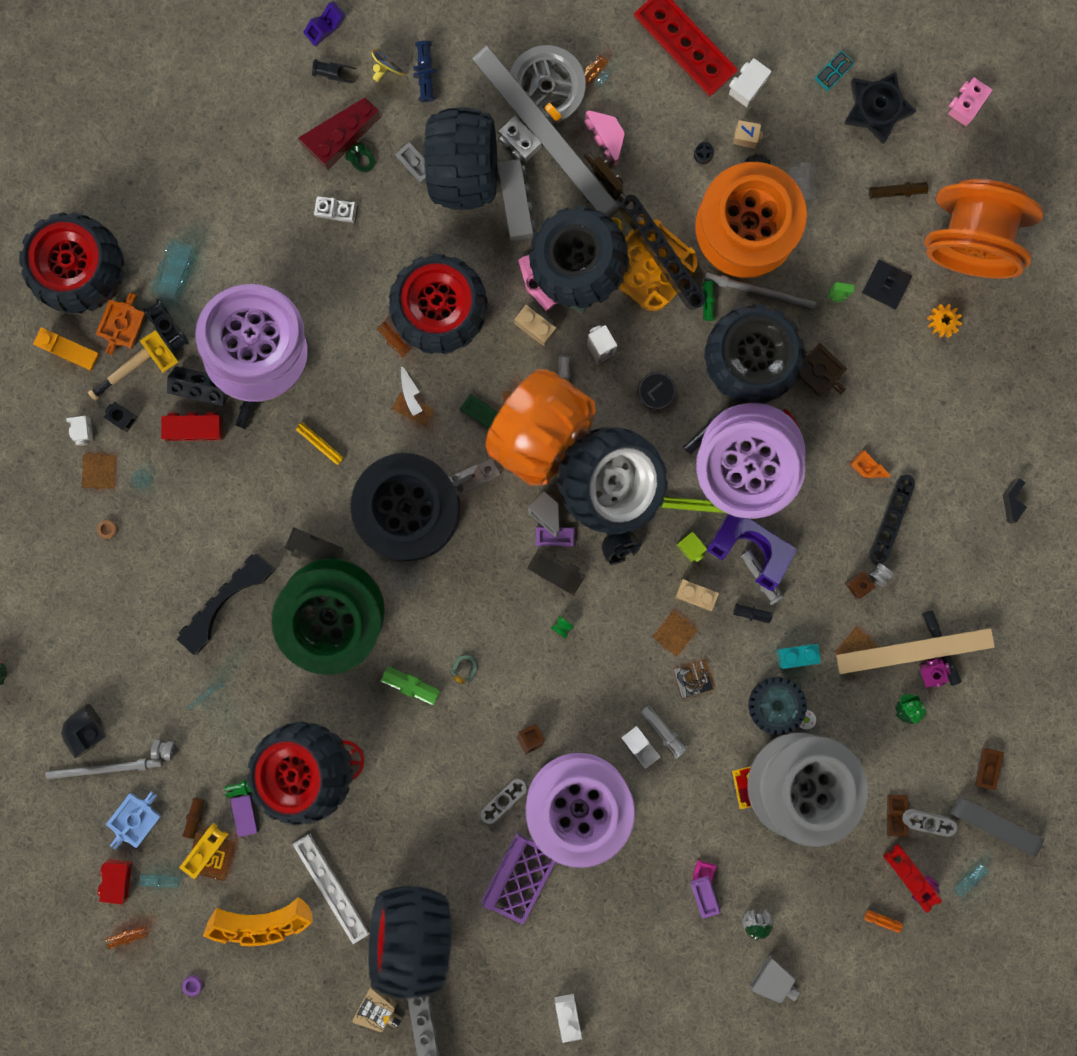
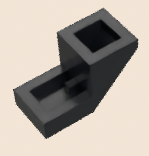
[1003,478,1027,524]

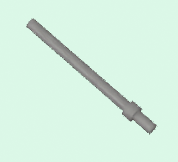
[704,272,816,309]
[46,759,163,779]

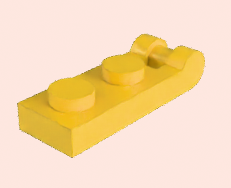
[179,823,229,880]

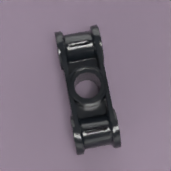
[143,299,190,354]

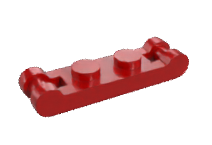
[883,843,943,913]

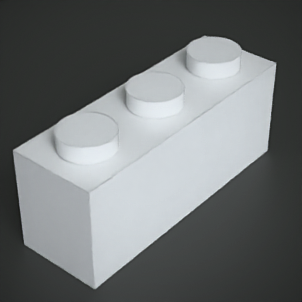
[586,325,617,365]

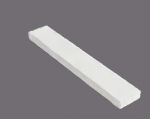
[292,833,370,944]

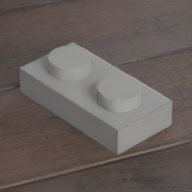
[395,142,426,184]

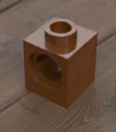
[844,572,876,599]
[517,723,545,755]

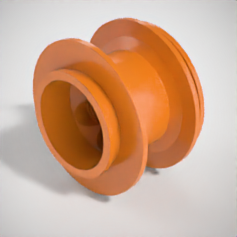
[695,162,807,278]
[924,179,1044,279]

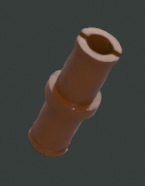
[182,797,205,839]

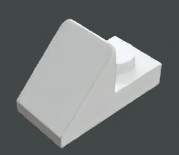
[622,726,660,769]

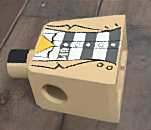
[352,987,402,1032]

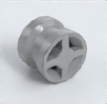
[869,563,894,587]

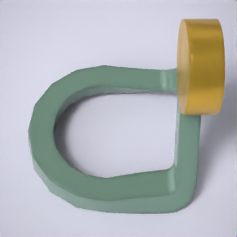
[451,655,477,684]

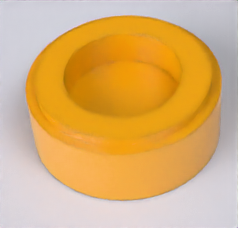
[544,103,562,122]

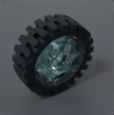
[748,677,807,735]

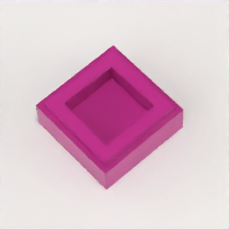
[692,860,717,884]

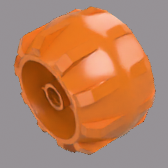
[485,369,596,486]

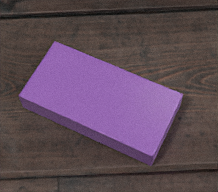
[536,527,574,547]
[231,794,258,837]
[690,875,721,919]

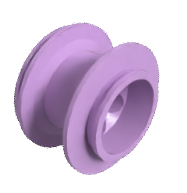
[196,284,308,402]
[696,403,806,519]
[526,753,634,867]

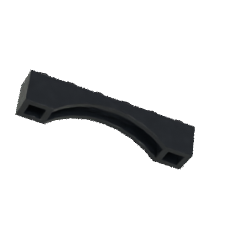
[177,554,276,655]

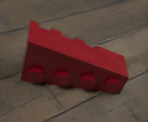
[298,97,381,170]

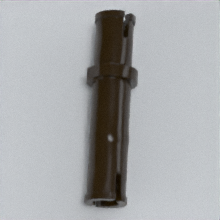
[869,181,928,199]

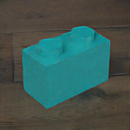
[776,643,821,669]

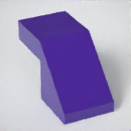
[303,1,346,46]

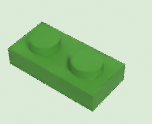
[827,282,855,303]

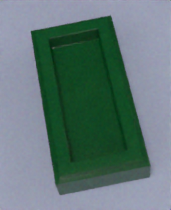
[460,394,499,429]

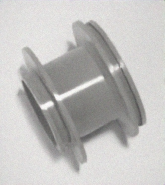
[748,733,868,847]

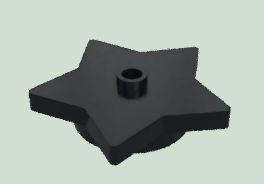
[844,72,916,144]

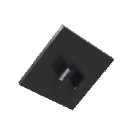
[862,259,912,310]

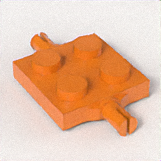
[95,292,146,355]

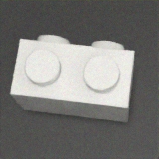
[499,116,542,163]

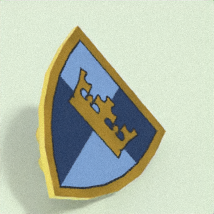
[371,49,407,82]

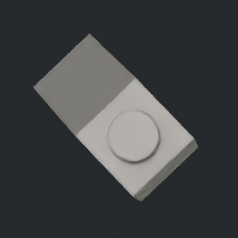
[528,492,559,538]

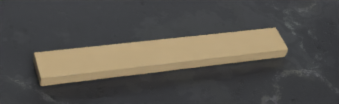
[836,628,995,674]

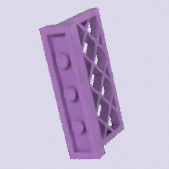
[481,833,556,925]

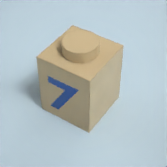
[733,120,763,149]

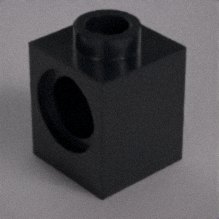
[104,401,138,432]

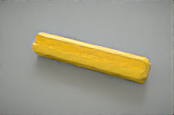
[296,422,344,465]

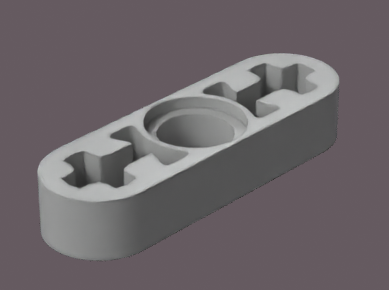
[481,778,526,824]
[902,809,957,837]

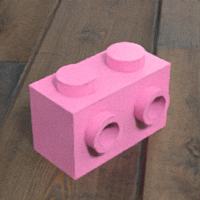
[948,77,992,126]

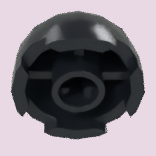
[602,531,641,565]

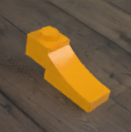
[33,327,100,371]

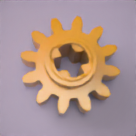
[927,304,962,338]

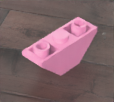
[584,110,625,166]

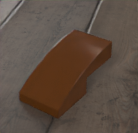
[887,795,909,837]

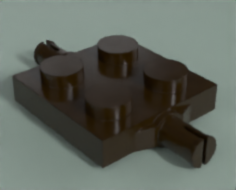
[584,152,630,206]
[798,343,847,397]

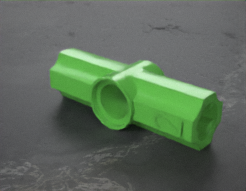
[381,666,440,705]

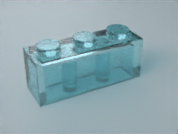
[151,238,197,303]

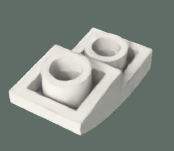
[314,197,357,223]

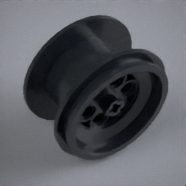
[350,453,460,561]

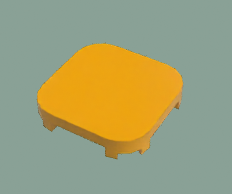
[619,219,697,311]

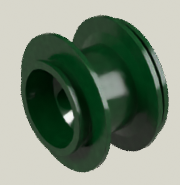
[271,558,385,675]

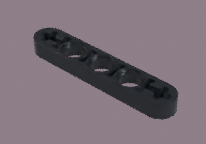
[870,475,915,563]

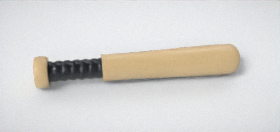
[88,347,151,401]

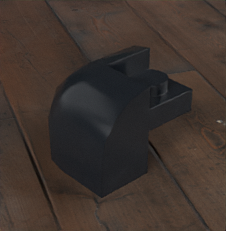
[61,704,107,759]

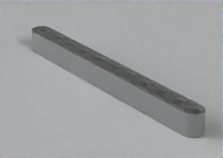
[472,45,619,217]

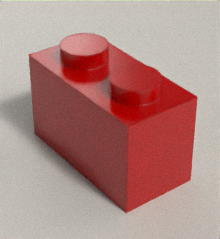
[97,859,132,904]

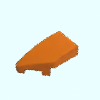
[849,450,891,478]

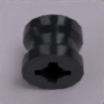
[694,142,714,165]

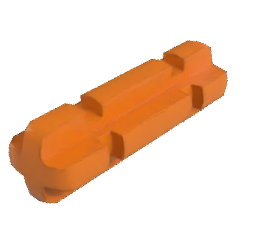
[864,910,903,933]

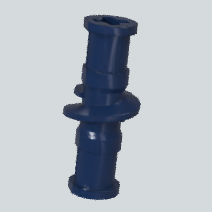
[413,40,437,102]

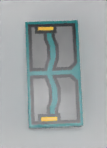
[814,51,855,92]

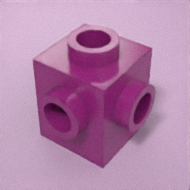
[919,658,951,687]

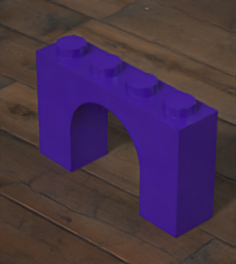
[706,514,798,592]

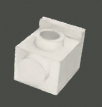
[66,416,93,446]

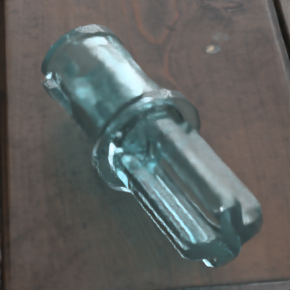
[953,863,989,897]
[139,873,180,889]

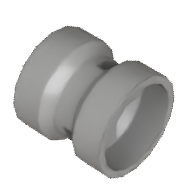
[151,739,176,761]

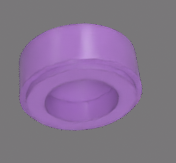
[182,975,203,996]

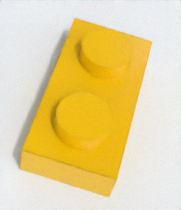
[139,330,178,373]

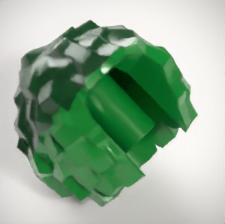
[895,694,927,724]

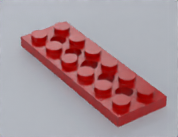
[633,0,738,97]

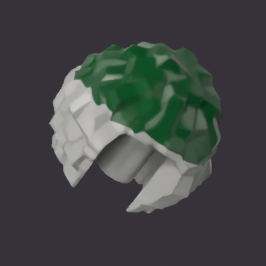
[742,909,774,940]

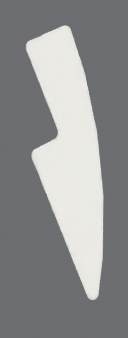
[401,367,422,416]

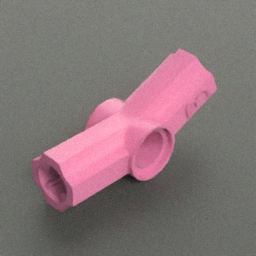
[518,255,557,312]

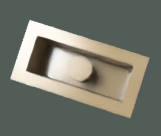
[514,305,556,347]
[674,579,719,611]

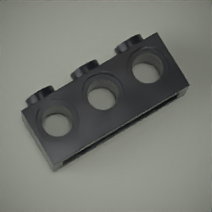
[167,366,229,406]

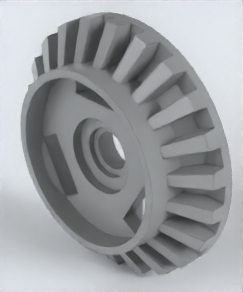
[510,45,586,124]

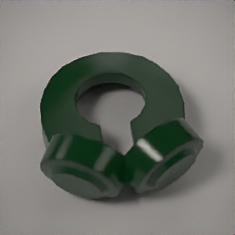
[345,142,375,172]

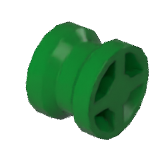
[551,616,574,639]

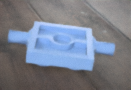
[106,791,162,850]

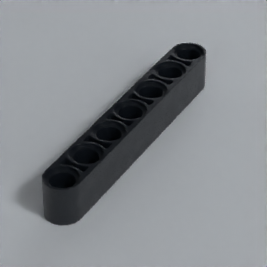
[619,195,705,310]

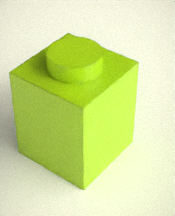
[676,532,707,562]

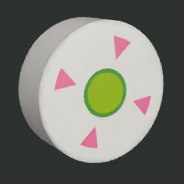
[799,710,816,730]

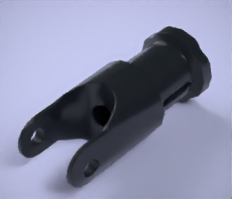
[312,59,357,83]

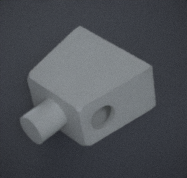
[749,955,800,1003]

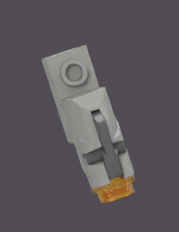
[449,458,500,496]

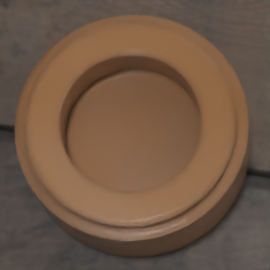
[97,520,118,539]

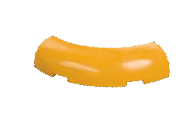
[203,897,313,946]

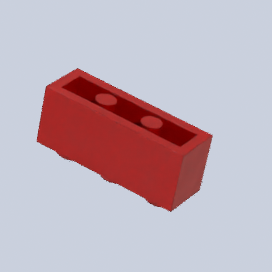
[161,412,223,441]

